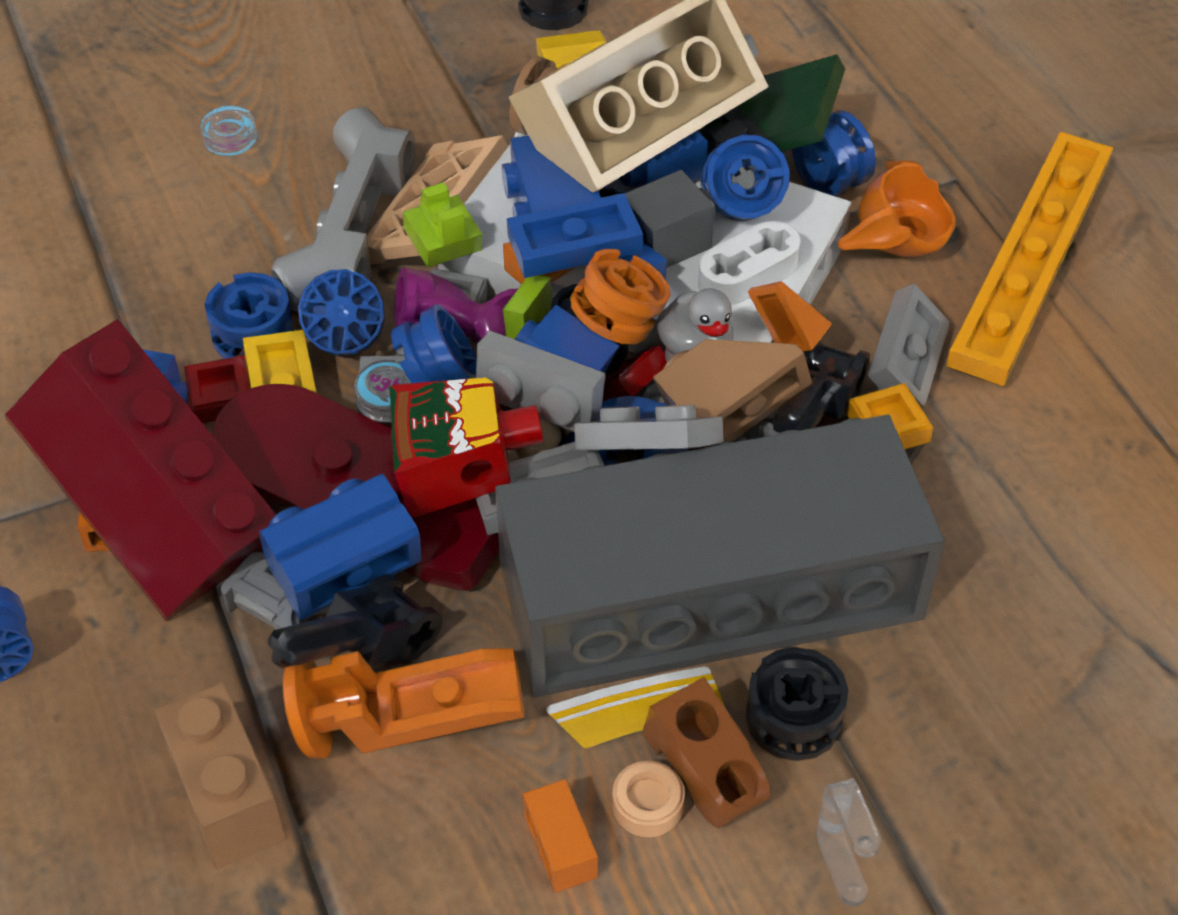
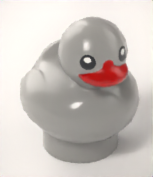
[657,288,733,362]

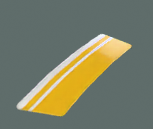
[546,666,725,749]

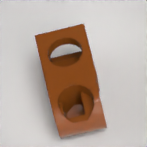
[642,677,771,828]

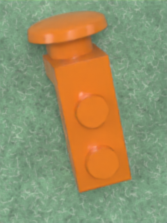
[283,648,525,759]

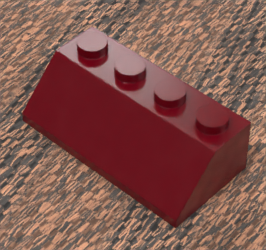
[5,319,276,621]

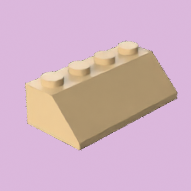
[508,0,769,192]

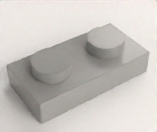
[868,283,950,409]
[476,331,605,432]
[574,405,724,450]

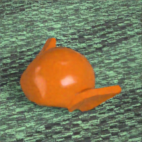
[837,160,957,258]

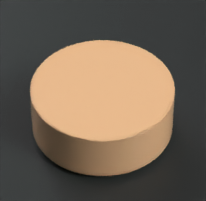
[612,761,685,837]

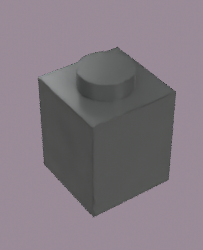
[625,170,716,268]

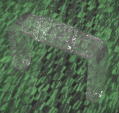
[816,778,881,907]

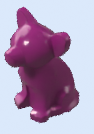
[394,267,518,345]

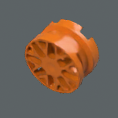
[570,249,671,344]

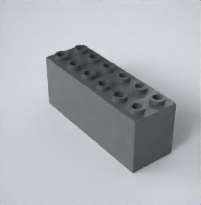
[495,414,945,698]

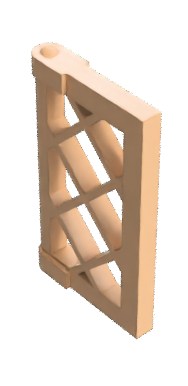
[366,135,509,265]

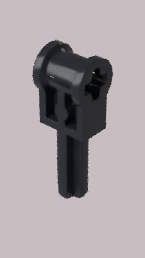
[773,339,870,433]
[267,574,443,668]

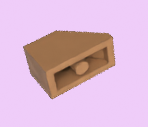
[653,339,812,449]

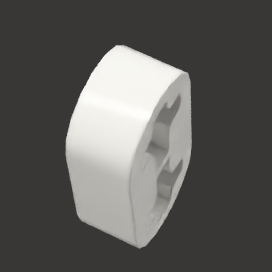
[698,221,801,305]

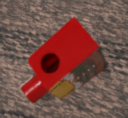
[389,377,545,518]

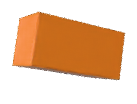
[522,779,598,893]

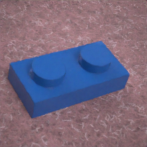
[507,193,643,278]

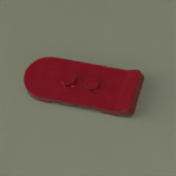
[212,384,499,591]

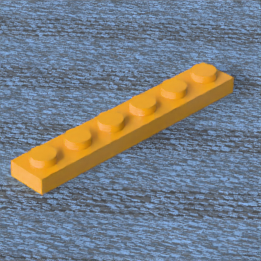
[946,131,1113,387]

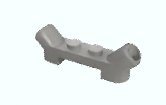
[271,107,415,313]

